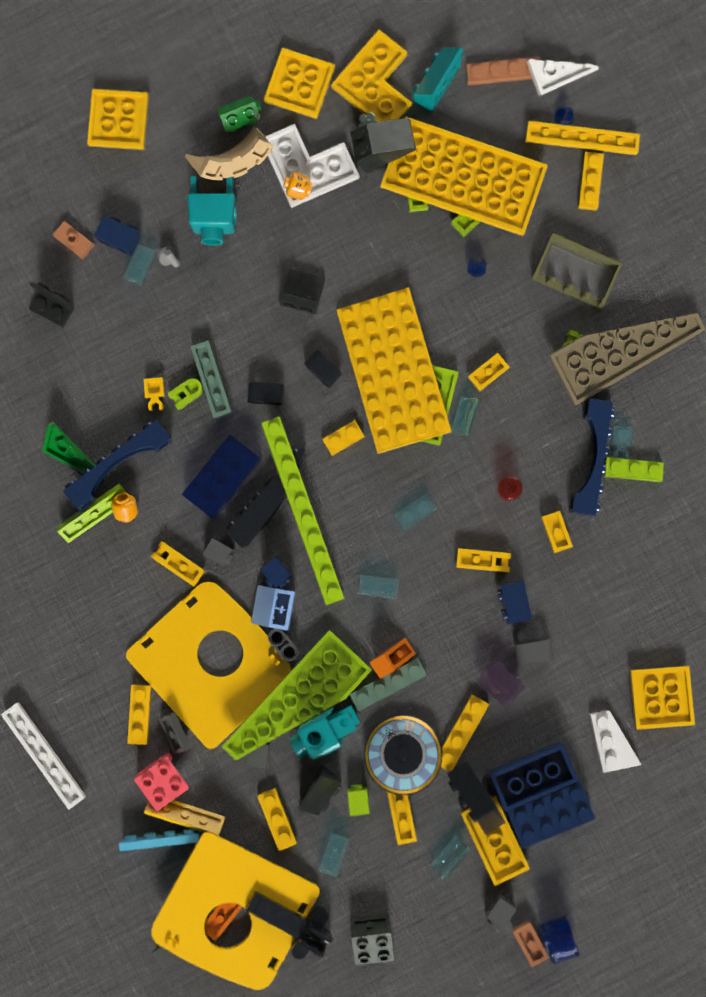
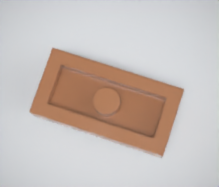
[512,920,549,967]

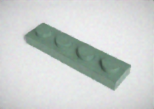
[191,340,232,419]
[350,658,427,712]

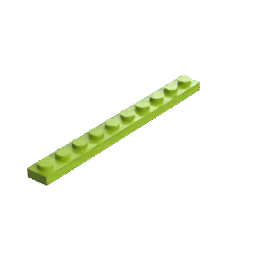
[261,417,344,605]

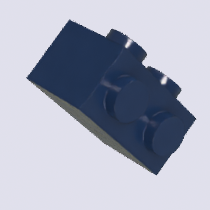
[94,216,141,257]
[260,557,292,588]
[497,581,532,624]

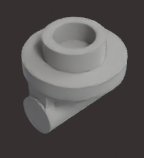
[159,247,180,267]

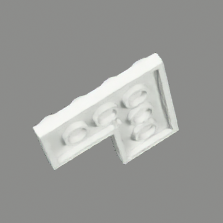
[266,124,359,208]

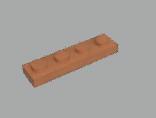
[466,57,540,85]

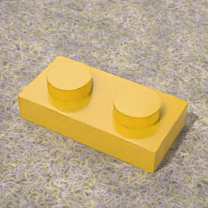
[468,353,510,392]
[322,420,365,456]
[541,511,573,553]

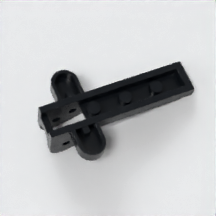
[245,891,334,959]

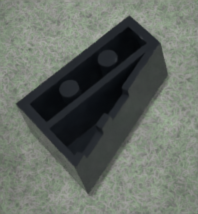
[447,761,506,835]

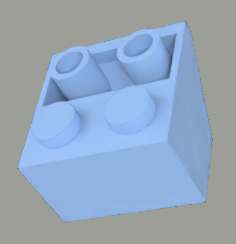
[251,585,296,631]

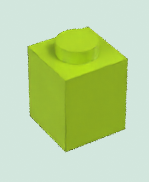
[347,784,370,816]

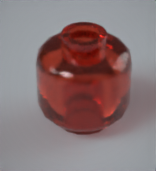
[496,476,523,501]

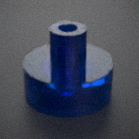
[554,105,574,125]
[467,257,487,277]

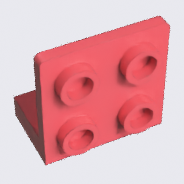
[134,751,189,811]

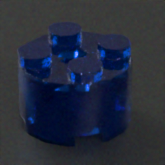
[540,915,580,964]

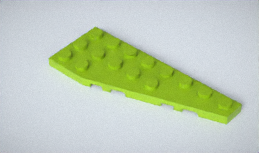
[222,630,372,760]

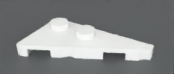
[526,59,598,96]

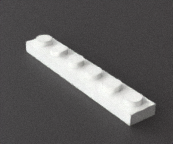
[1,702,86,810]

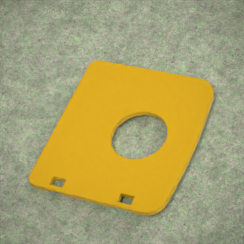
[126,582,291,749]
[151,831,320,990]

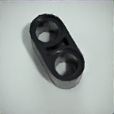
[304,350,342,388]
[247,382,284,405]

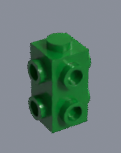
[217,96,262,133]

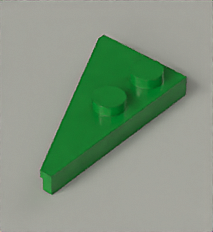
[42,421,104,480]

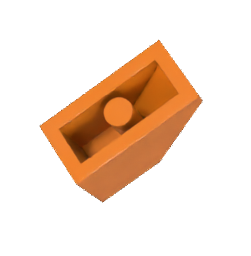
[369,638,416,679]

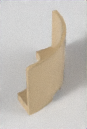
[185,127,274,180]

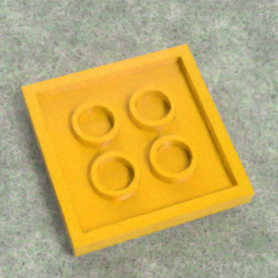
[264,48,335,119]
[87,89,149,150]
[629,666,695,730]

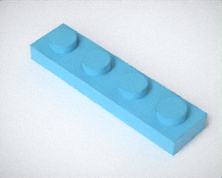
[119,828,201,851]

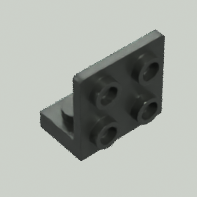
[278,269,325,314]
[28,282,74,328]
[350,914,394,965]

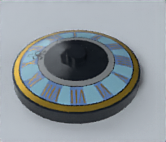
[364,715,442,795]

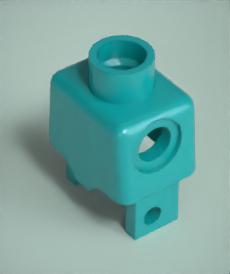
[187,176,237,246]
[290,705,360,759]

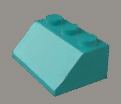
[412,47,464,113]

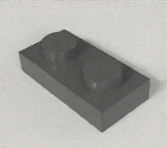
[159,712,190,755]

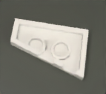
[589,710,641,773]

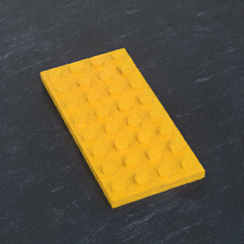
[381,116,548,236]
[337,287,452,454]

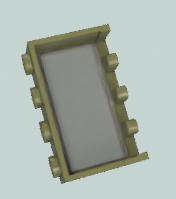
[532,233,622,309]

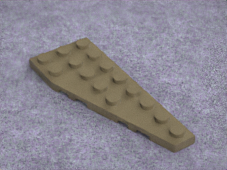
[548,313,706,406]

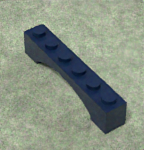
[569,398,615,517]
[63,420,172,512]

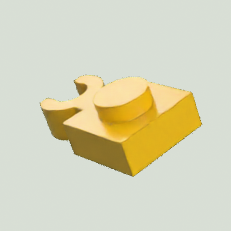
[144,377,165,412]

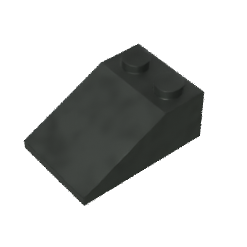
[350,118,416,174]
[297,766,342,815]

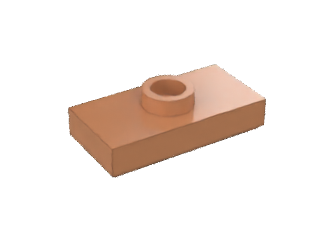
[52,221,95,260]

